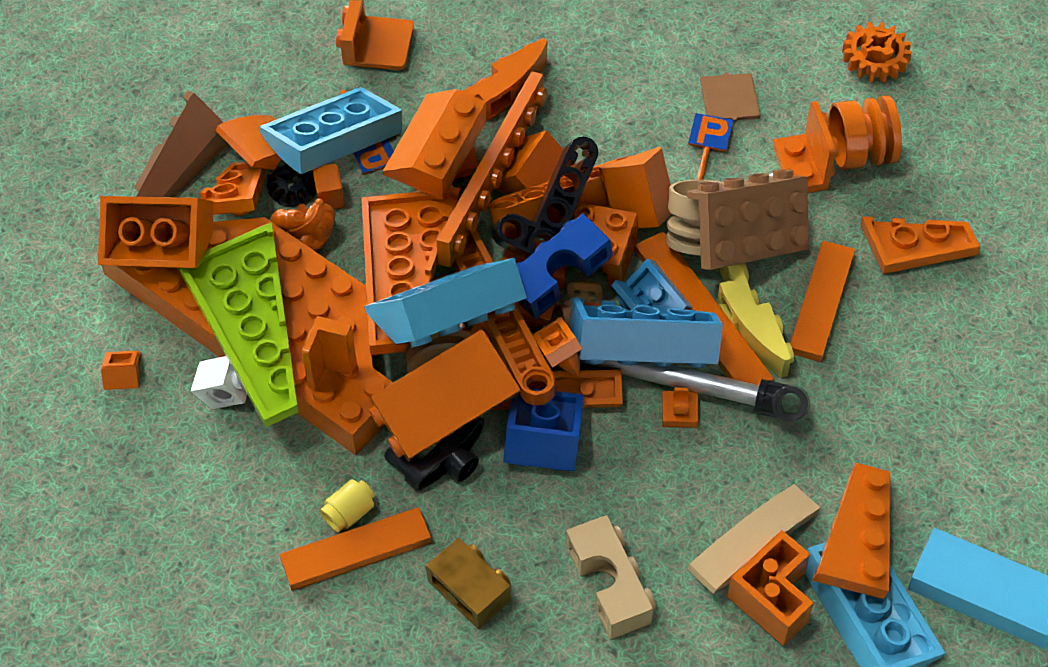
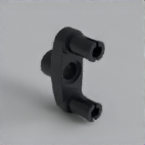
[384,416,485,491]

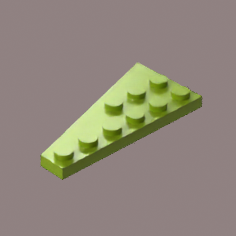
[178,222,299,427]

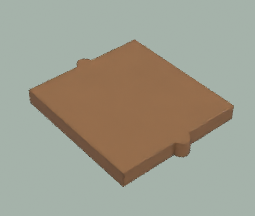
[700,73,760,123]

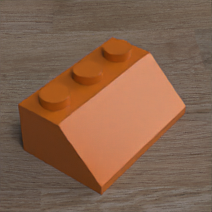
[383,89,486,200]
[98,196,214,268]

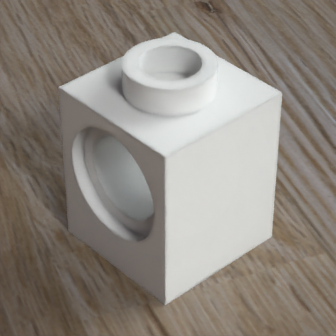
[191,356,247,409]

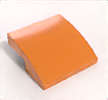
[215,115,281,170]

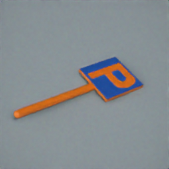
[340,89,394,175]
[688,113,733,180]

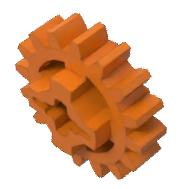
[842,22,912,83]

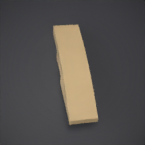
[687,484,820,594]

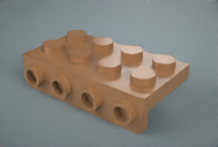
[687,169,809,270]

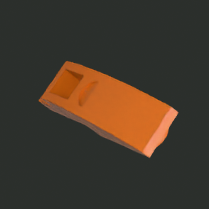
[462,38,547,121]

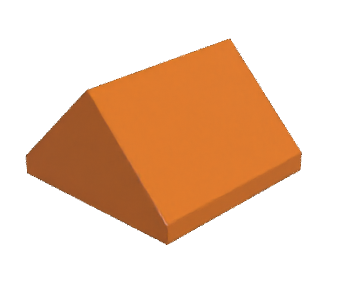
[495,130,575,195]
[599,146,672,229]

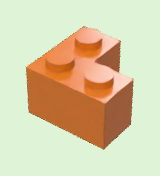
[727,530,814,646]

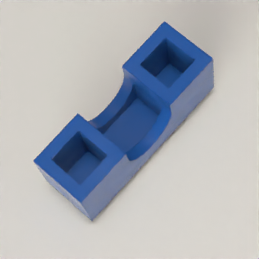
[516,214,613,319]

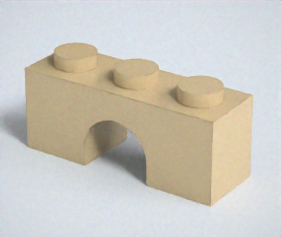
[566,515,656,640]

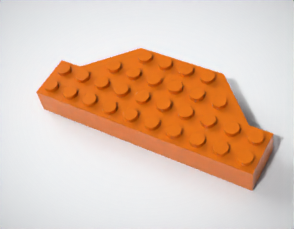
[97,217,393,455]

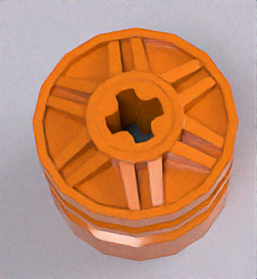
[828,95,902,171]

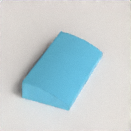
[259,87,402,174]
[907,527,1048,650]
[805,542,946,667]

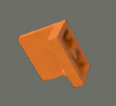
[773,101,839,193]
[571,202,639,287]

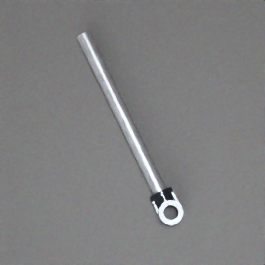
[531,333,810,422]

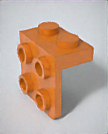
[336,0,414,70]

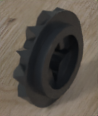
[267,164,317,206]

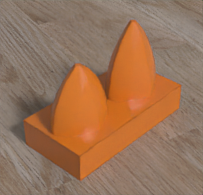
[533,317,583,376]

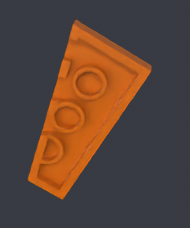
[812,463,890,599]

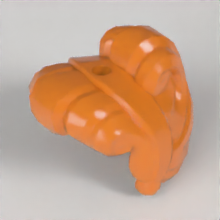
[271,199,336,252]

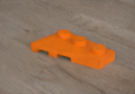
[200,161,267,216]
[860,216,980,274]

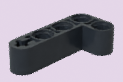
[492,136,599,259]

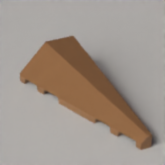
[134,90,228,197]

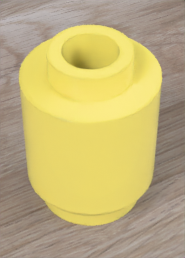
[320,479,375,532]

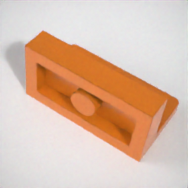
[302,316,357,390]

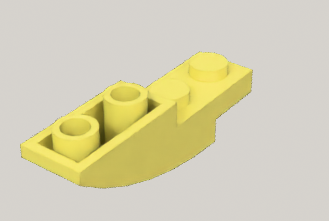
[717,263,794,378]

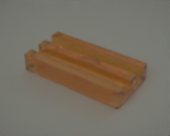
[567,281,604,299]

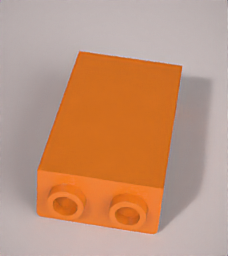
[368,329,521,462]

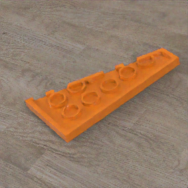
[361,187,462,355]

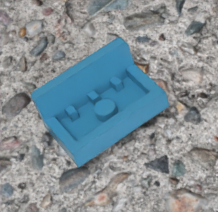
[611,258,693,314]

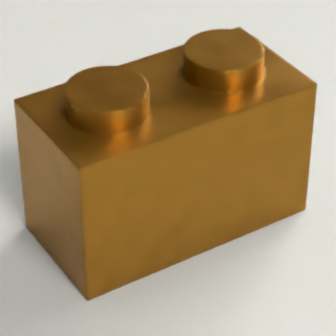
[426,537,511,630]

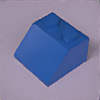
[503,388,584,471]

